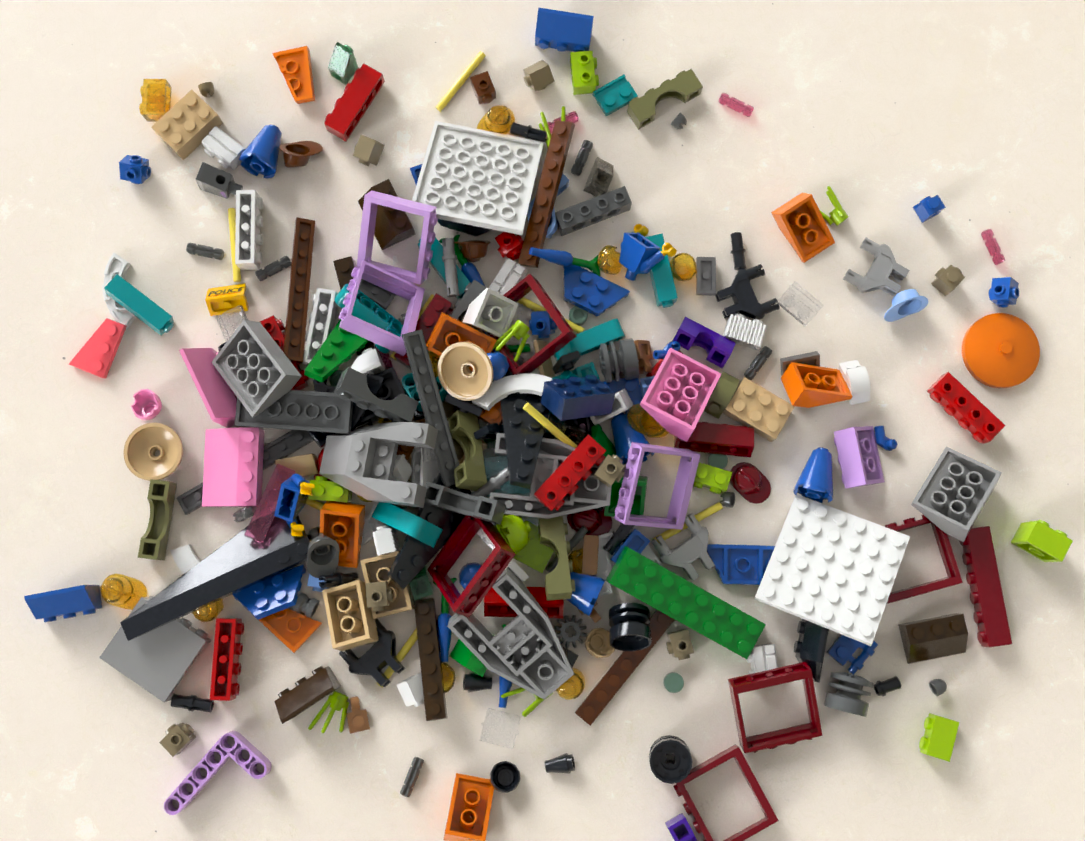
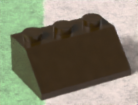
[358,179,416,250]
[898,613,968,664]
[274,666,341,724]

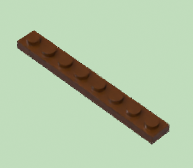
[518,120,575,268]
[283,217,315,364]
[575,610,675,726]

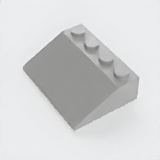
[212,320,301,417]
[911,447,1002,542]

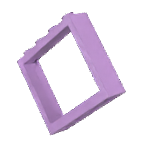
[357,191,438,285]
[339,260,425,356]
[614,442,700,530]

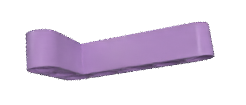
[164,731,272,815]

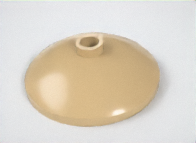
[438,342,493,401]
[123,423,183,481]

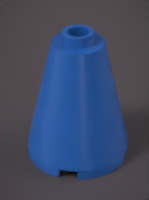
[239,124,282,179]
[611,412,654,465]
[793,447,833,503]
[566,572,605,616]

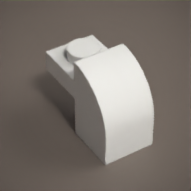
[839,360,870,405]

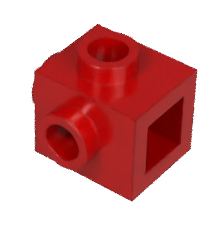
[495,232,524,261]

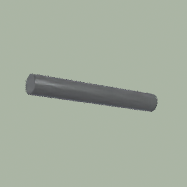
[546,525,589,573]

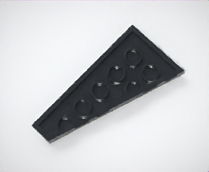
[500,392,550,489]
[388,472,472,589]

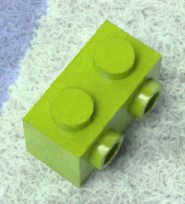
[570,51,599,95]
[693,462,732,494]
[308,476,352,502]
[919,713,959,762]

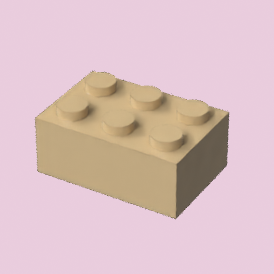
[151,90,223,160]
[722,377,795,442]
[360,551,414,619]
[323,580,379,651]

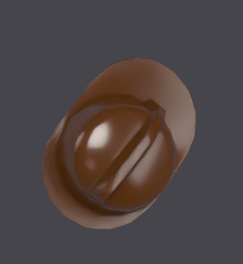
[279,141,323,168]
[454,240,491,262]

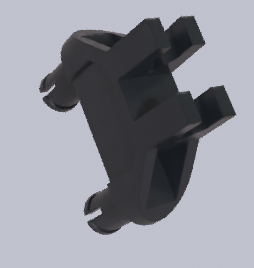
[715,264,780,320]
[339,618,405,687]

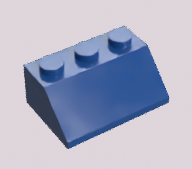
[535,8,594,52]
[24,585,102,622]

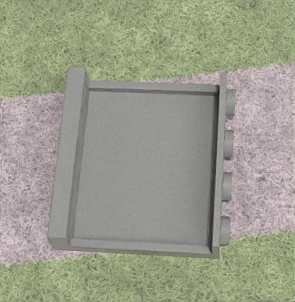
[99,596,211,702]

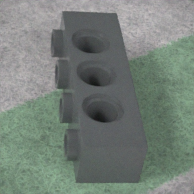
[555,186,632,236]

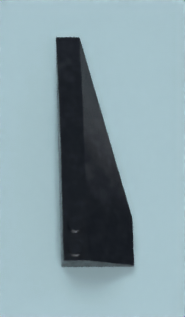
[120,512,310,641]

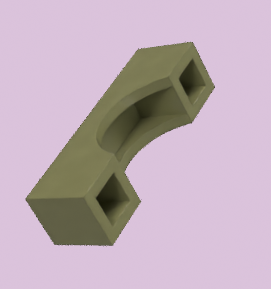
[627,69,703,130]
[447,410,487,491]
[138,479,177,561]
[538,516,575,601]

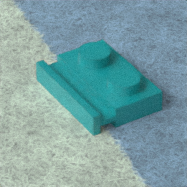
[592,74,638,116]

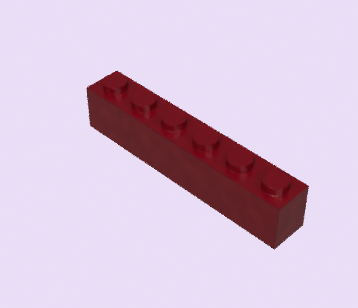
[959,526,1012,647]

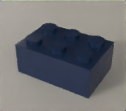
[541,375,615,421]

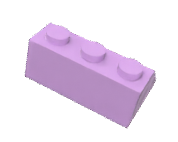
[834,426,885,488]

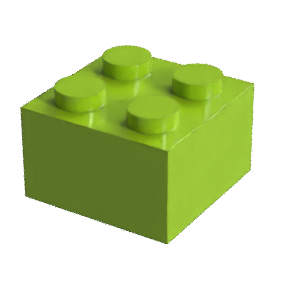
[514,520,554,573]
[1011,520,1073,562]

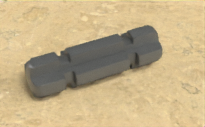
[571,140,593,176]
[186,243,224,260]
[255,256,291,281]
[744,346,772,380]
[233,506,254,523]
[400,757,424,797]

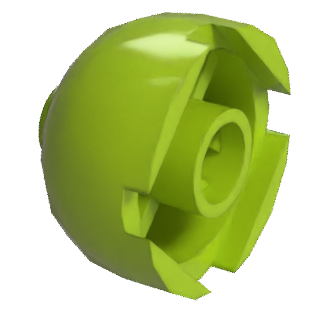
[496,514,531,553]

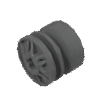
[599,338,639,383]
[824,672,873,717]

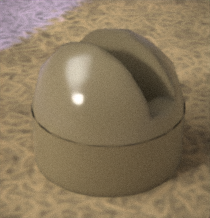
[198,82,214,97]

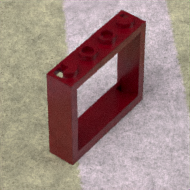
[489,274,577,375]
[427,515,516,617]
[885,515,963,604]
[728,662,823,753]
[673,744,779,841]

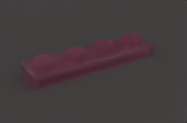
[244,464,295,543]

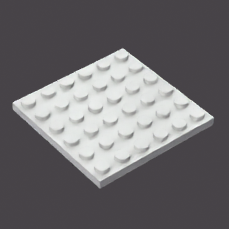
[411,121,544,235]
[755,494,910,646]

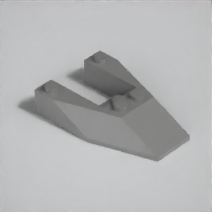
[319,422,438,508]
[489,433,612,519]
[447,567,574,700]

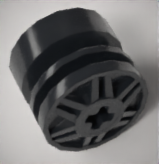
[609,603,652,651]
[649,735,692,784]

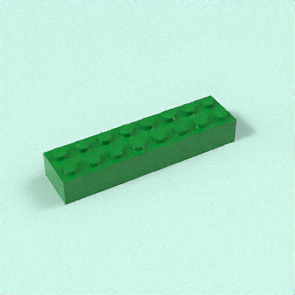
[606,546,766,659]

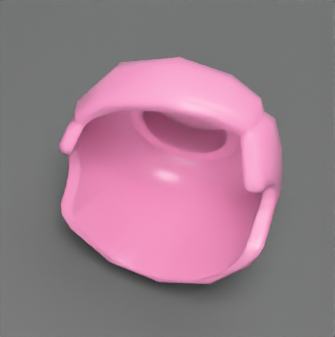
[131,389,162,420]

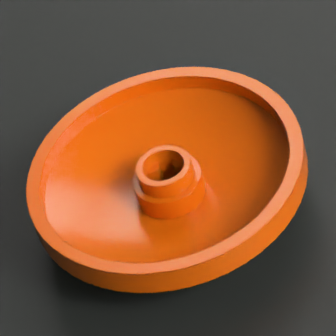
[962,313,1040,389]

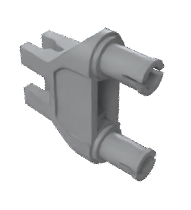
[843,237,910,296]
[651,513,715,581]

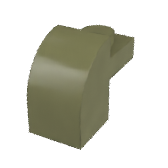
[704,371,740,419]

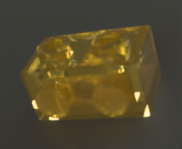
[139,79,172,122]

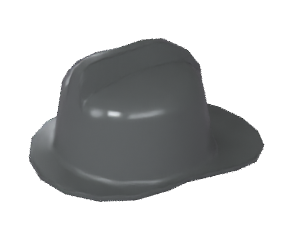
[307,533,340,578]

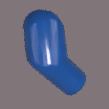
[653,341,681,359]
[874,426,897,451]

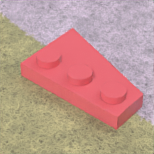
[69,318,127,378]

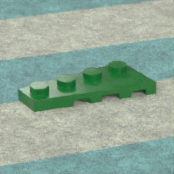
[304,319,371,382]

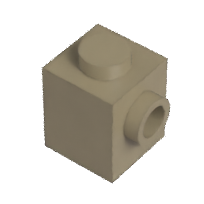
[523,60,555,91]
[353,135,385,166]
[931,265,965,296]
[594,454,625,487]
[365,581,393,611]
[666,629,694,660]
[159,723,196,757]

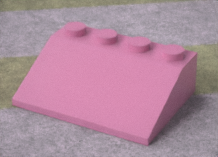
[179,348,237,428]
[640,348,721,442]
[202,427,264,507]

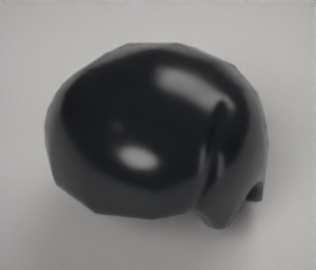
[490,761,520,793]

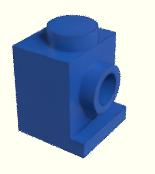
[913,195,946,223]

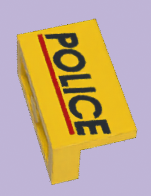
[205,283,249,316]

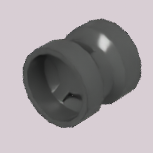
[293,592,320,618]

